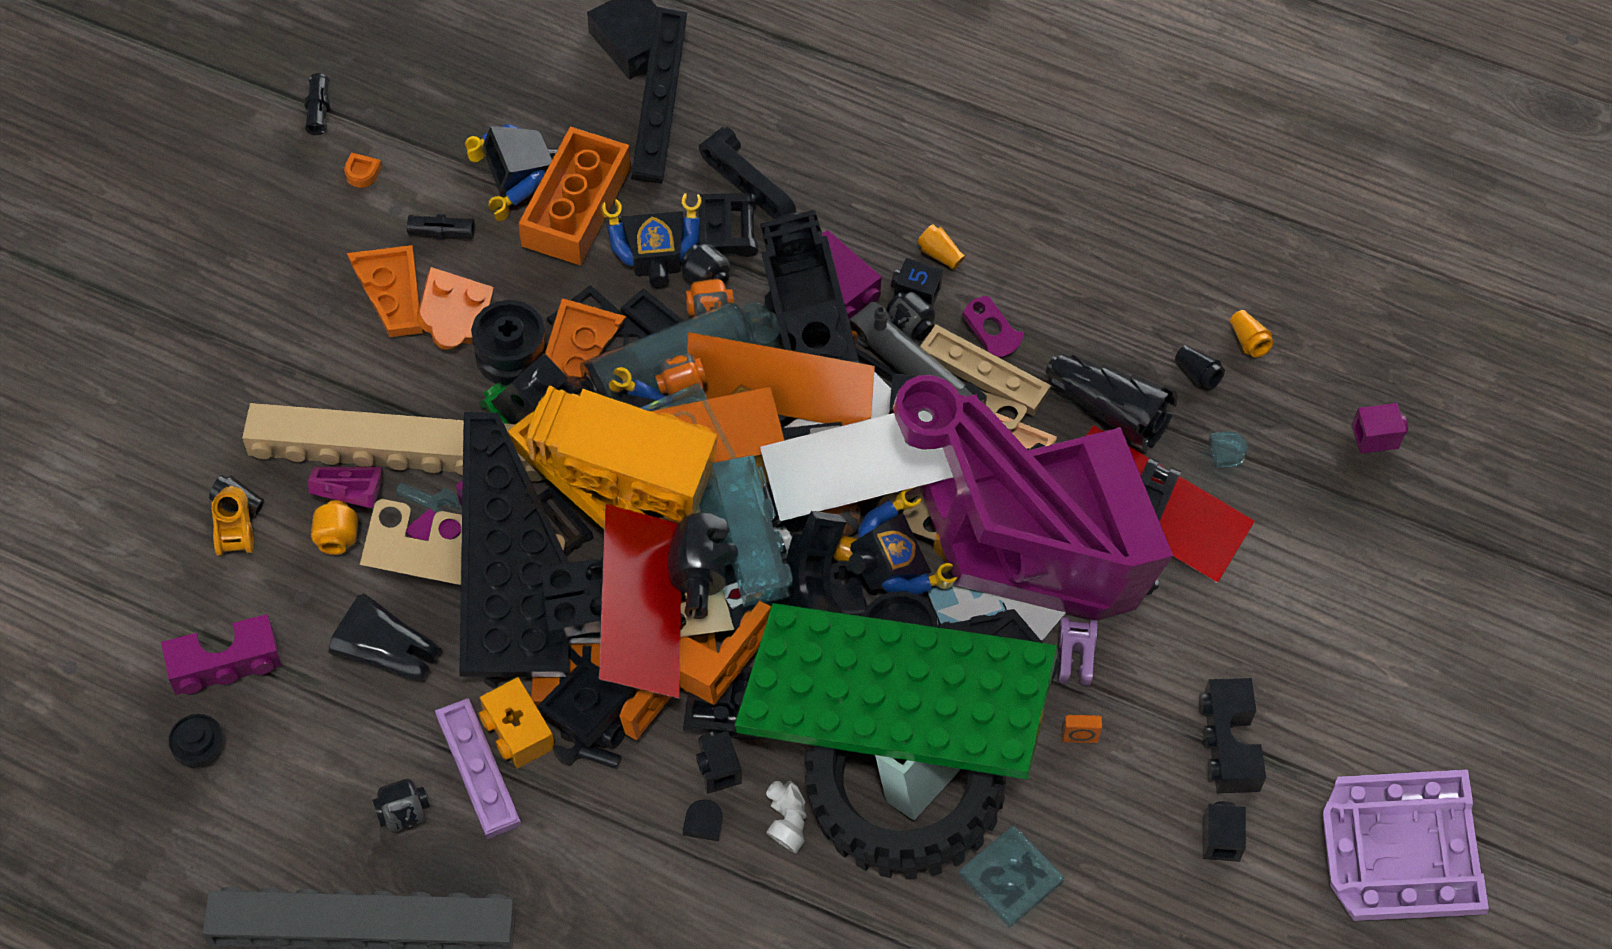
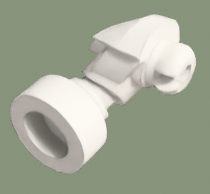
[766,780,807,854]

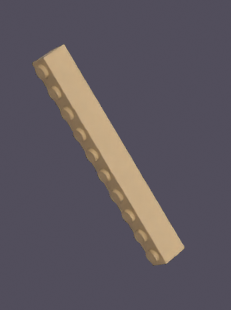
[242,403,548,481]

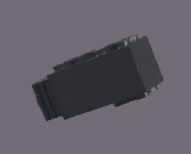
[760,210,860,363]

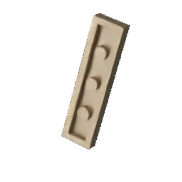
[920,325,1051,416]

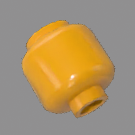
[311,500,359,555]

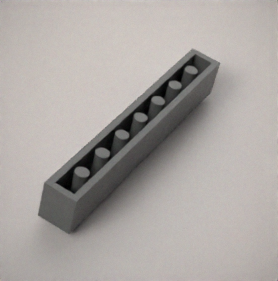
[202,887,516,949]

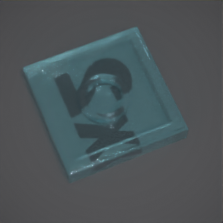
[959,825,1065,928]

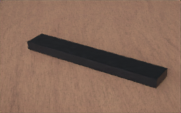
[631,6,688,184]

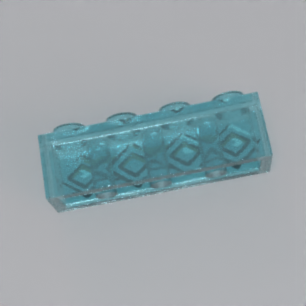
[709,455,792,607]

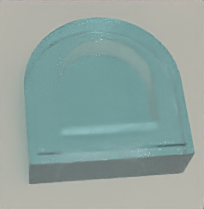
[1209,431,1248,468]

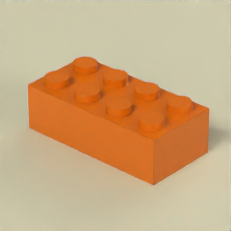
[518,127,631,266]

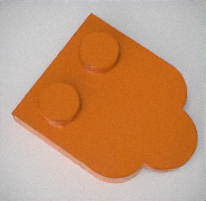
[417,267,494,350]

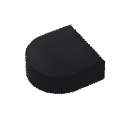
[683,799,723,841]

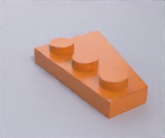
[347,245,423,337]

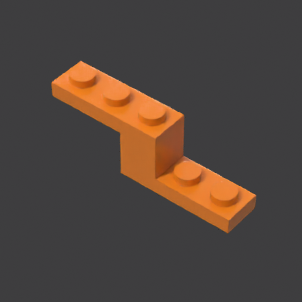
[620,601,771,740]

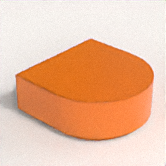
[344,152,382,188]

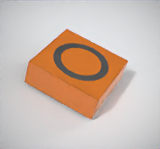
[1062,715,1102,743]

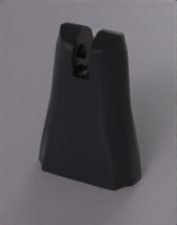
[328,593,442,682]

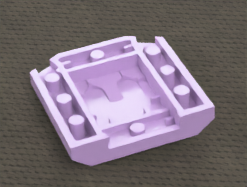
[1322,770,1489,921]

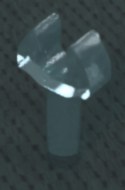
[396,482,460,513]

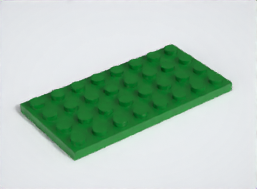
[735,603,1058,780]

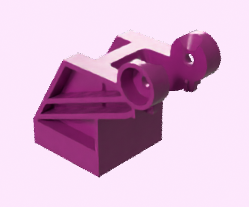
[892,375,1173,620]

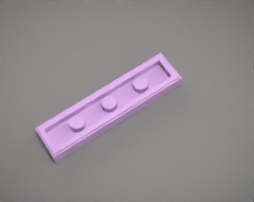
[435,698,521,839]

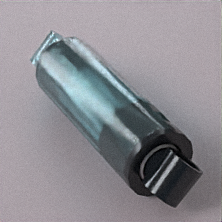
[557,302,780,402]

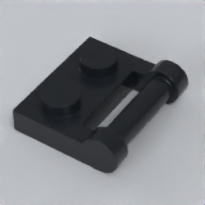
[699,193,758,257]

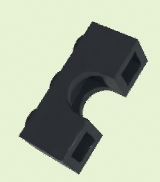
[1199,678,1266,794]

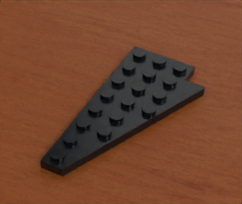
[459,412,601,677]

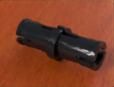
[304,73,330,135]
[407,214,475,240]

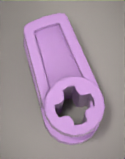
[1058,617,1097,686]

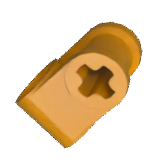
[211,486,254,556]

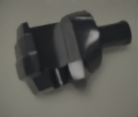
[667,512,739,619]

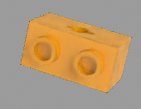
[478,677,554,769]

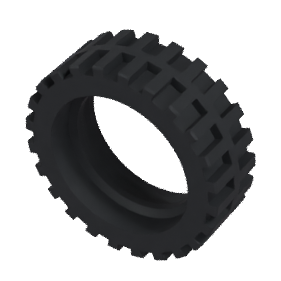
[804,745,1006,879]

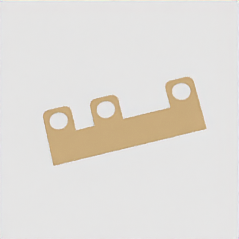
[360,499,565,585]

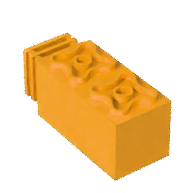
[526,386,717,522]

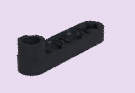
[699,127,796,219]

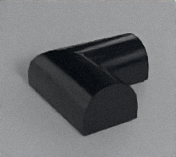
[683,666,755,739]

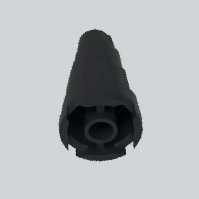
[1046,354,1178,451]

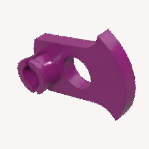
[961,296,1024,359]

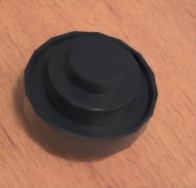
[168,714,224,768]

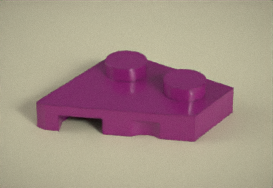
[308,467,383,508]

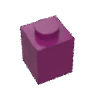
[1351,403,1408,454]

